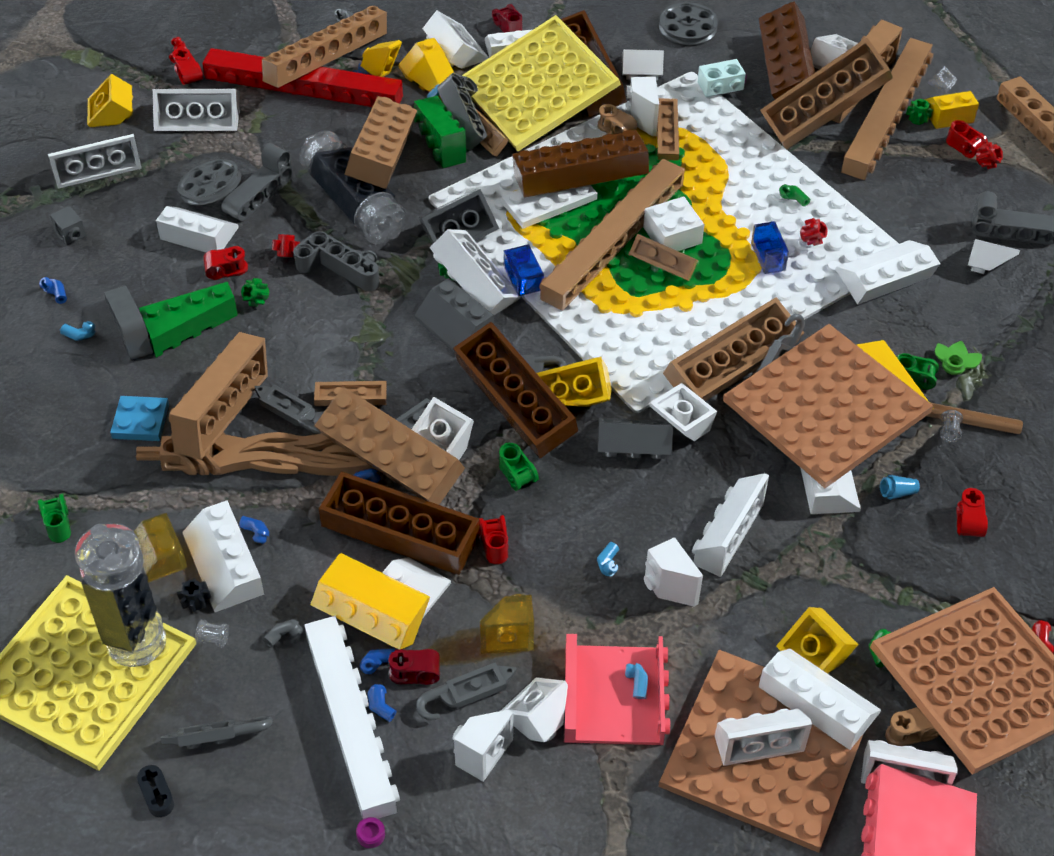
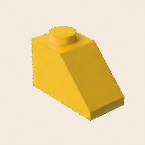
[360,40,402,77]

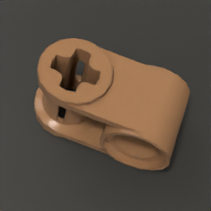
[597,104,638,135]
[885,707,940,746]

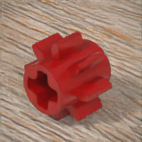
[976,142,1003,169]
[800,218,828,246]
[272,234,300,258]

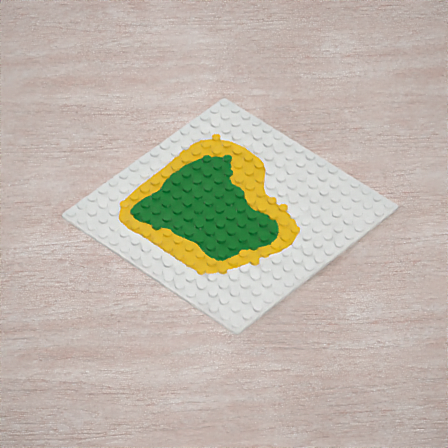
[429,72,899,413]

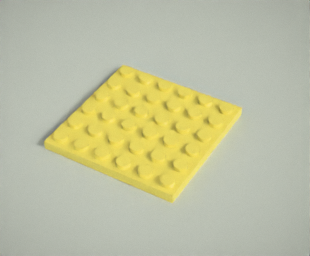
[462,15,621,151]
[0,575,196,771]

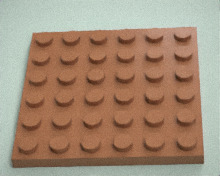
[723,324,933,488]
[870,587,1054,775]
[659,650,864,853]

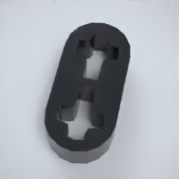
[137,765,174,817]

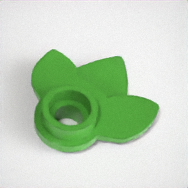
[935,341,982,375]

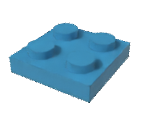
[110,396,169,441]

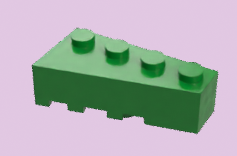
[414,96,466,168]
[139,282,238,358]

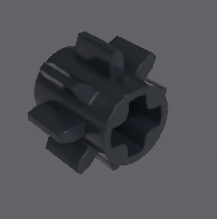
[177,578,212,612]

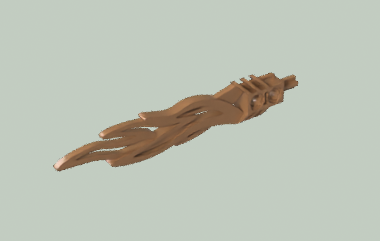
[136,432,375,476]

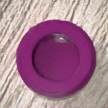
[356,817,385,848]

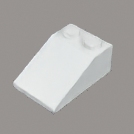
[811,34,858,69]

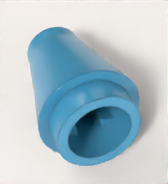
[880,475,920,500]

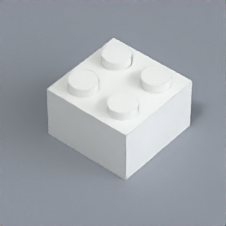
[643,197,704,251]

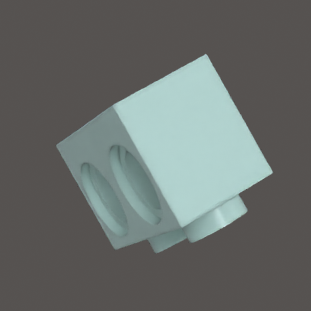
[697,59,746,97]

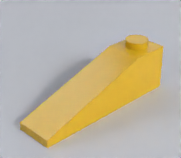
[399,38,454,102]
[537,356,611,407]

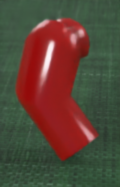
[169,36,187,63]
[1032,620,1054,655]

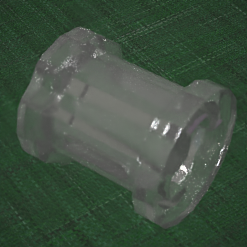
[940,410,963,442]
[195,619,229,648]

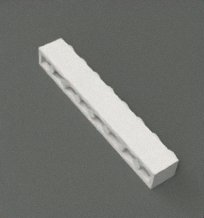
[304,616,400,819]

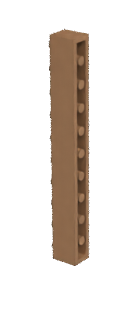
[841,38,934,180]
[539,159,685,311]

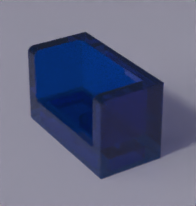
[751,221,789,274]
[503,244,544,297]

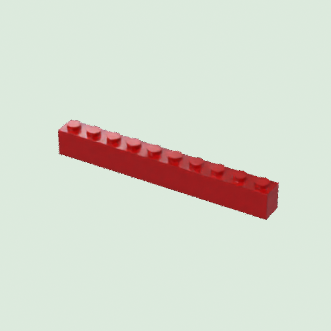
[202,48,403,107]

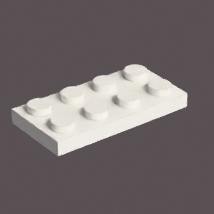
[501,185,597,229]

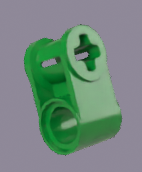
[897,353,939,390]
[499,443,539,491]
[38,493,71,543]

